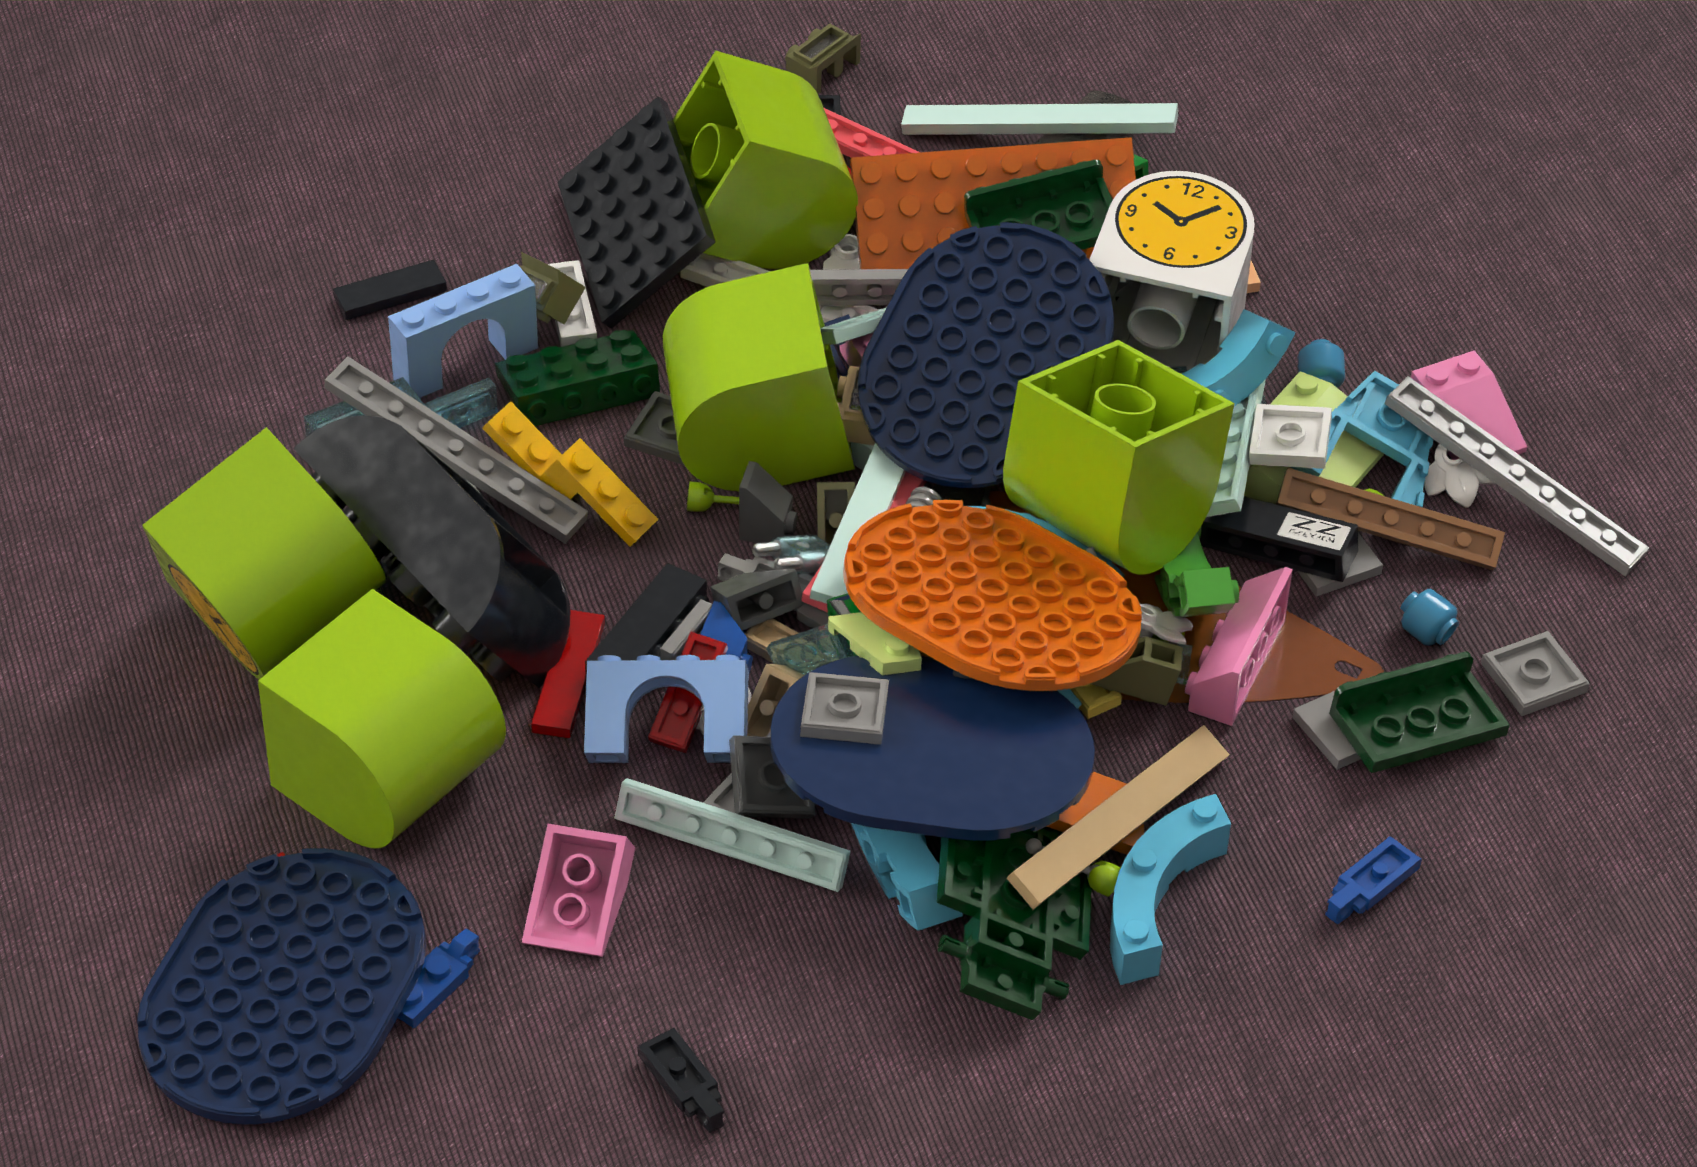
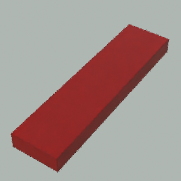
[531,610,605,738]

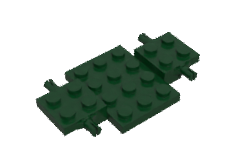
[937,826,1093,1020]

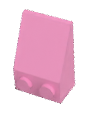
[1411,350,1527,460]
[522,824,635,958]

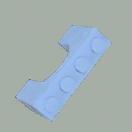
[388,264,538,400]
[584,655,749,763]

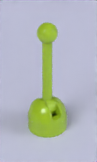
[687,481,739,512]

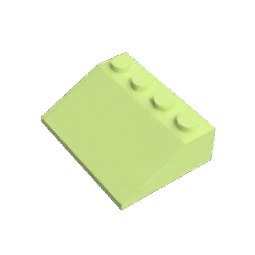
[1244,371,1384,504]

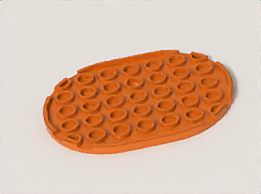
[843,500,1142,691]

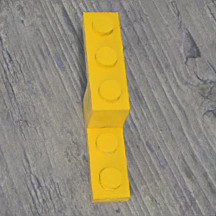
[482,401,659,547]

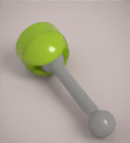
[1026,838,1121,897]

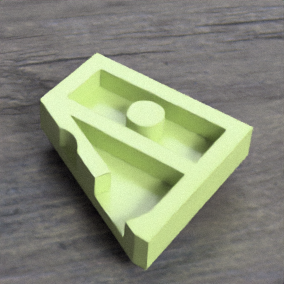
[828,612,922,676]

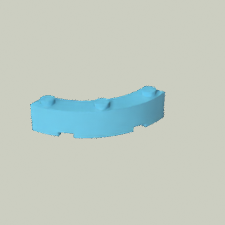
[1182,309,1296,406]
[1110,794,1231,985]
[851,823,963,931]

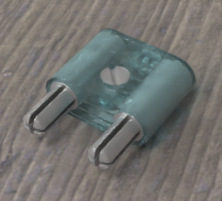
[752,534,830,574]

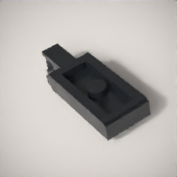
[637,1028,724,1133]

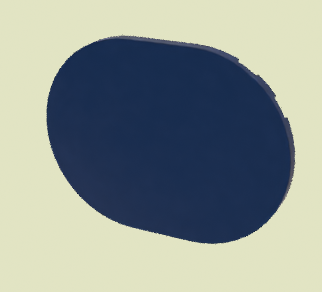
[858,222,1114,488]
[770,655,1095,840]
[137,848,426,1124]

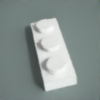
[546,260,597,347]

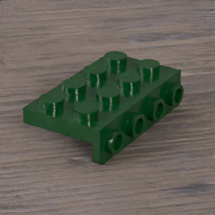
[964,159,1113,250]
[495,330,660,426]
[1329,651,1510,773]

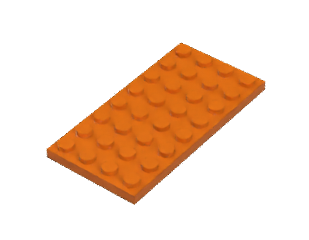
[850,137,1136,269]

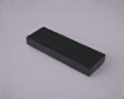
[333,259,447,320]

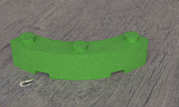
[1154,527,1239,617]

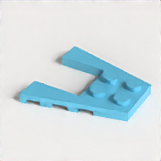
[1291,371,1433,507]

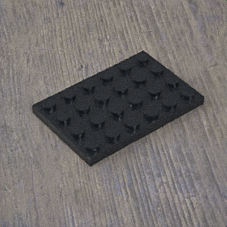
[557,96,716,329]

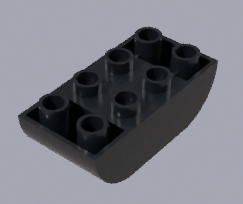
[294,415,571,688]

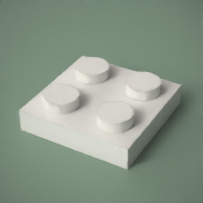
[1249,404,1332,469]

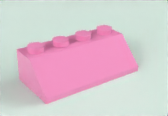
[1185,567,1293,726]

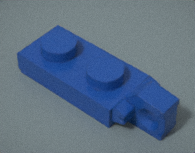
[1325,836,1422,924]
[398,928,480,1028]

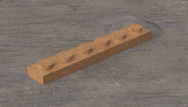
[1276,468,1505,571]

